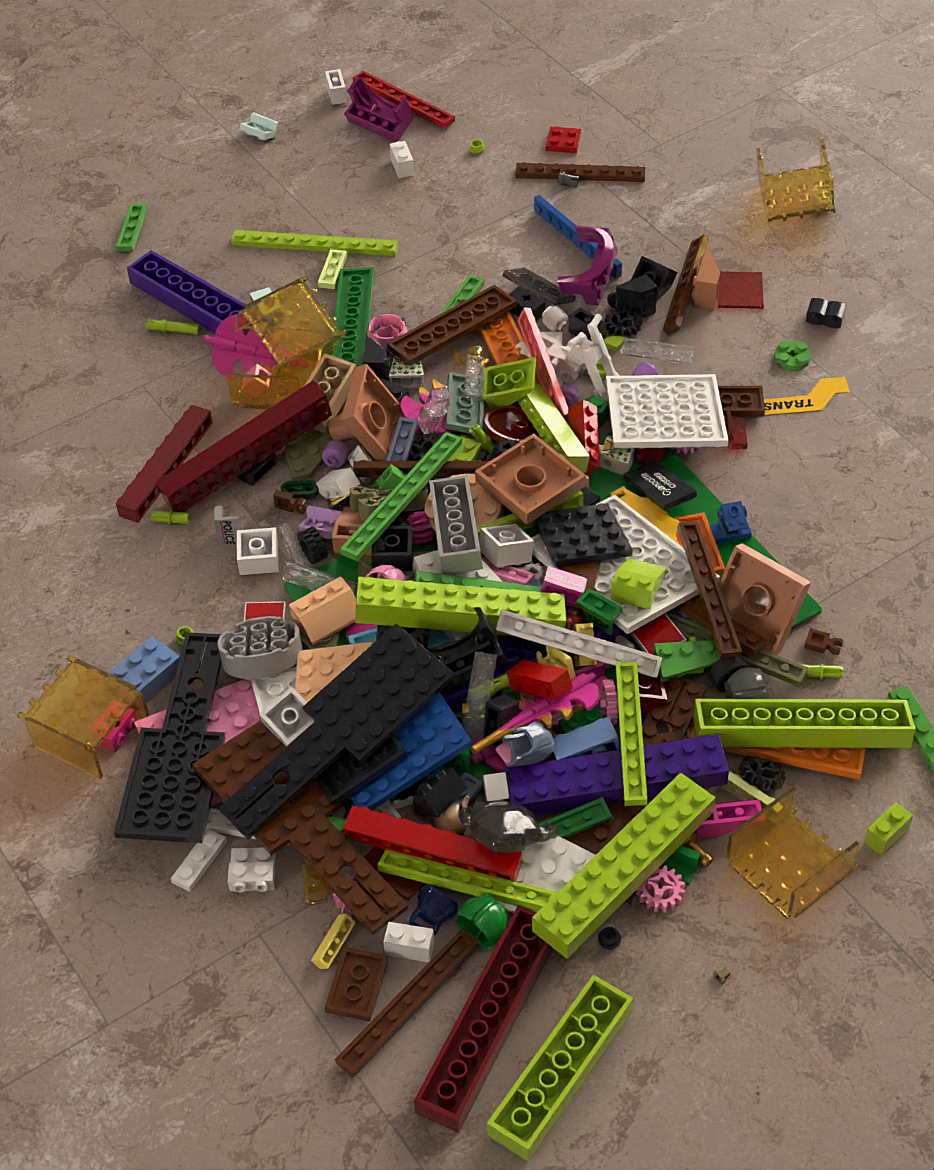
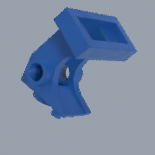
[709,501,752,544]

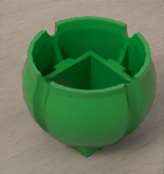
[455,893,508,950]

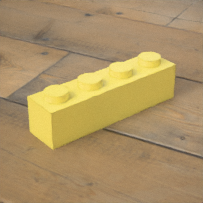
[311,914,356,969]

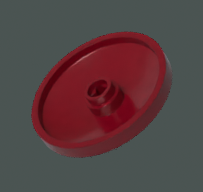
[484,406,543,443]

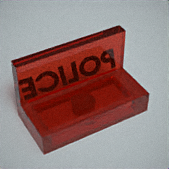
[725,407,748,449]

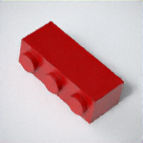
[506,659,573,701]

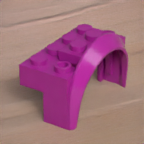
[344,77,414,142]
[557,225,618,306]

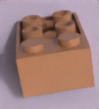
[692,247,720,310]
[331,506,372,555]

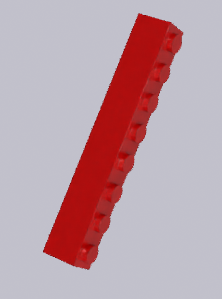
[343,805,523,882]

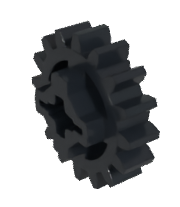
[604,306,643,337]
[408,432,442,461]
[738,756,786,791]

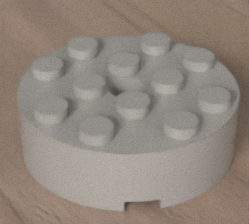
[218,616,303,681]

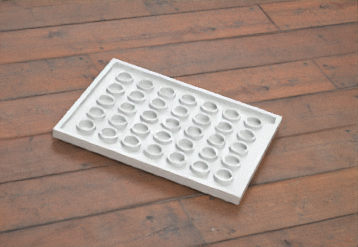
[532,495,720,634]

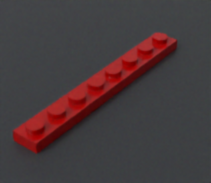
[352,71,455,129]

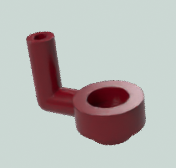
[565,609,584,630]

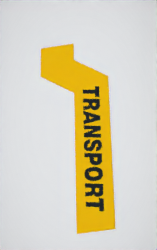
[724,377,850,419]

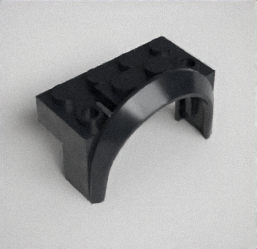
[426,607,507,693]

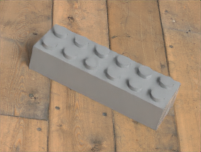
[429,475,483,575]

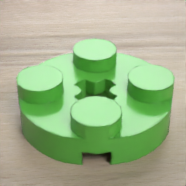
[774,341,811,371]

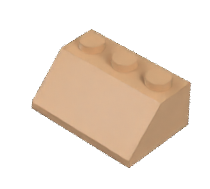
[289,576,356,646]

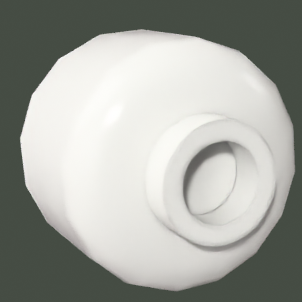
[542,306,568,332]

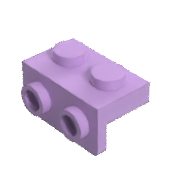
[298,506,341,539]

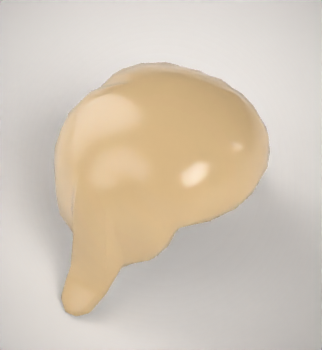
[430,796,470,835]

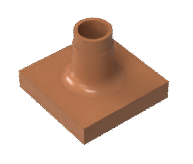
[328,364,402,461]
[475,434,586,524]
[719,543,812,655]

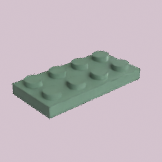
[445,372,484,433]

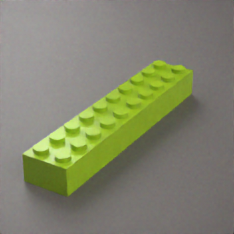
[355,577,566,636]
[693,699,916,748]
[532,773,716,959]

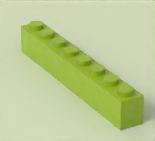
[517,384,590,473]

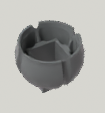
[724,668,769,699]

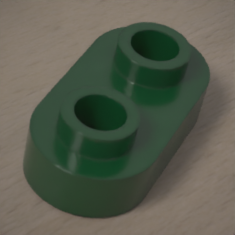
[281,480,319,499]

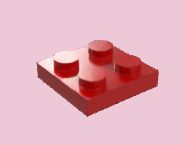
[546,126,581,153]

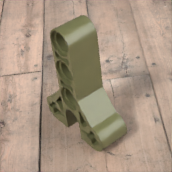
[349,486,428,522]

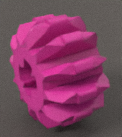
[407,511,433,545]

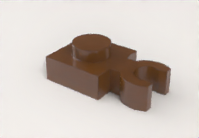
[273,490,307,514]
[804,628,843,655]

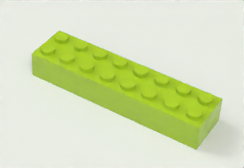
[487,974,634,1162]

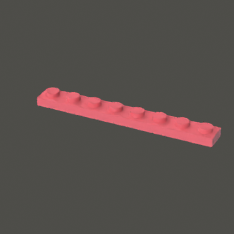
[517,308,568,422]

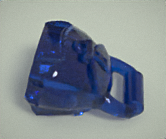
[409,884,458,936]

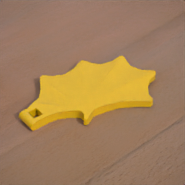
[609,486,682,547]

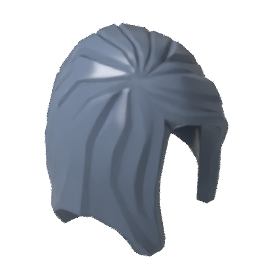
[502,722,555,767]

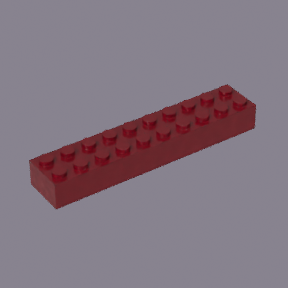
[155,380,332,512]
[414,905,553,1133]

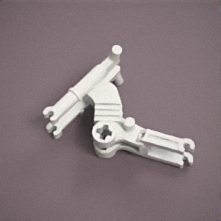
[515,314,620,397]

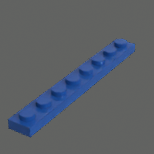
[533,195,622,279]

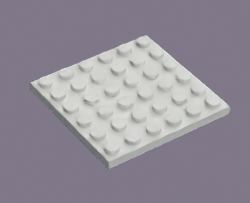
[606,374,728,449]

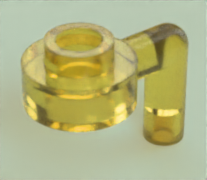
[453,346,485,366]

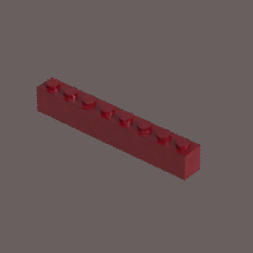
[116,405,213,523]

